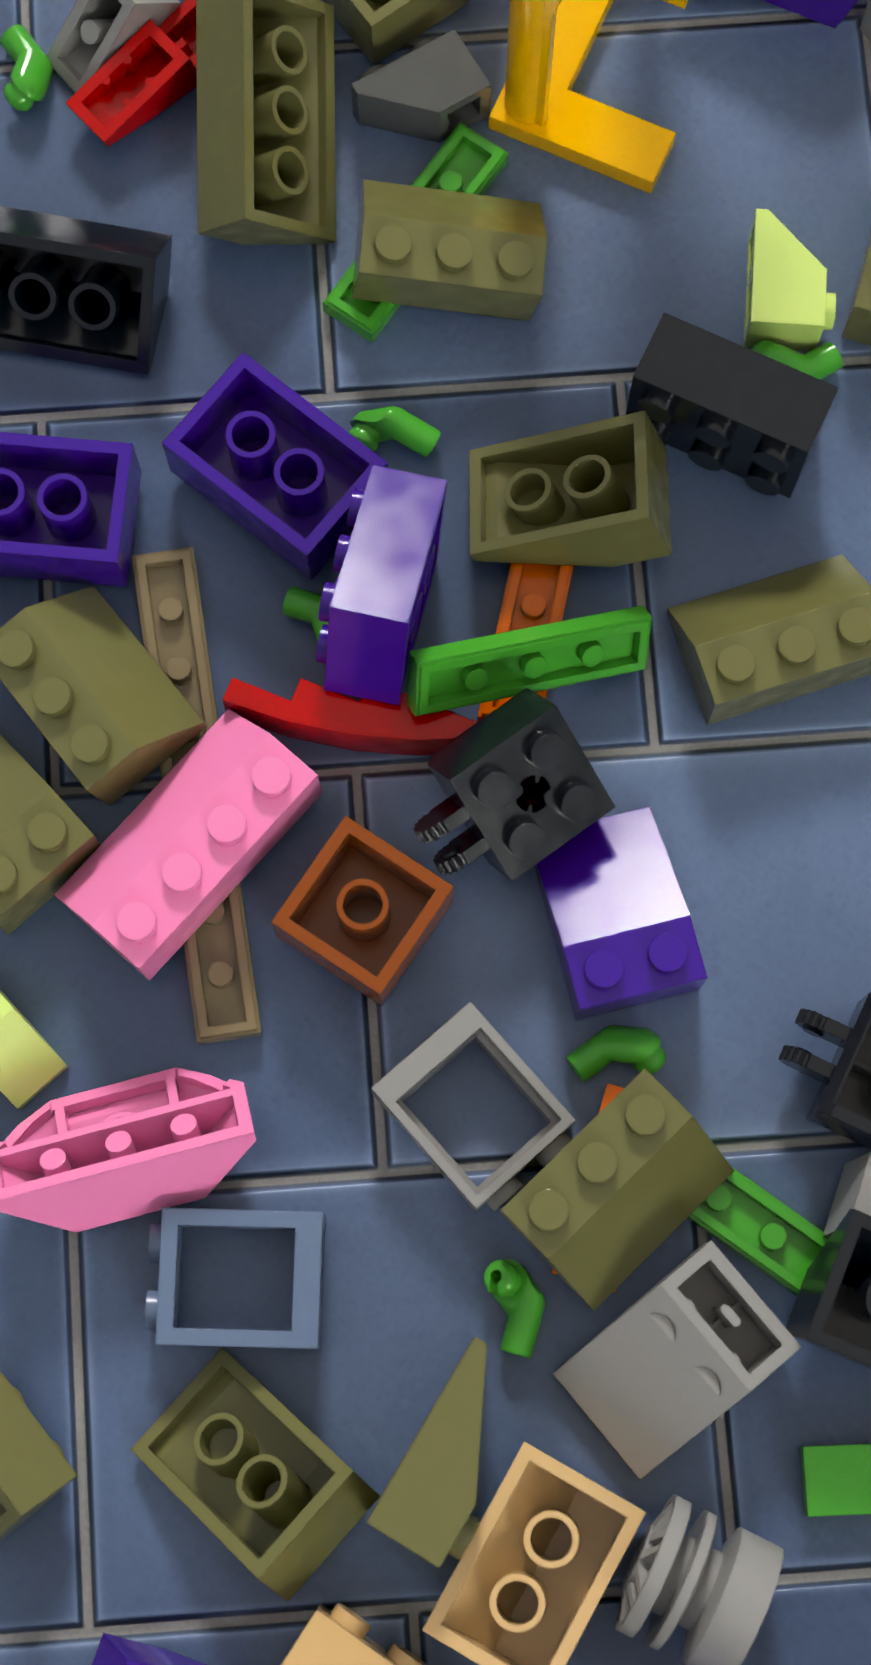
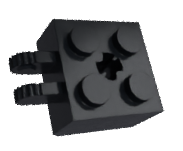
[413,688,615,881]
[778,992,871,1149]

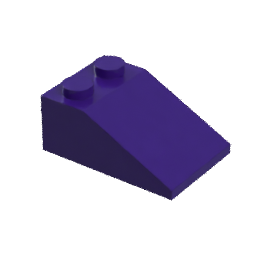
[535,806,707,1021]

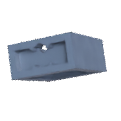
[145,1208,326,1349]

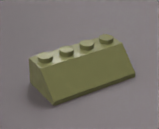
[196,0,336,245]

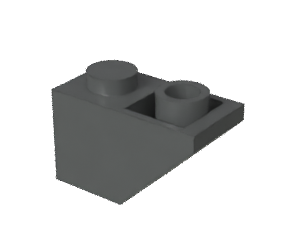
[351,29,491,143]

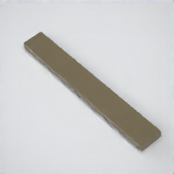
[132,547,263,1045]

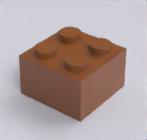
[271,815,454,1006]

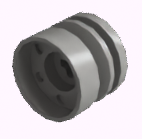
[614,1494,784,1665]

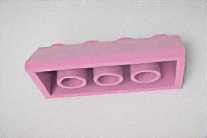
[54,709,323,981]

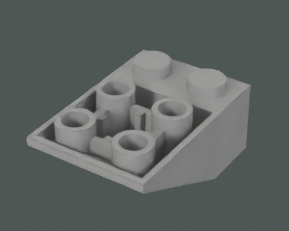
[552,1240,802,1480]

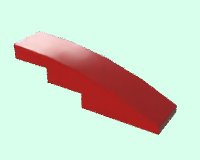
[66,0,197,147]
[222,677,477,756]

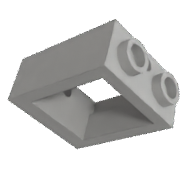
[371,1001,576,1213]

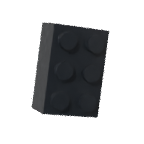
[625,312,839,498]

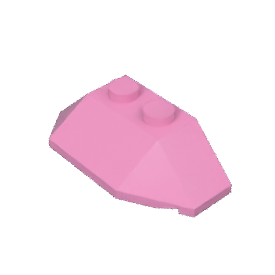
[0,1067,257,1233]

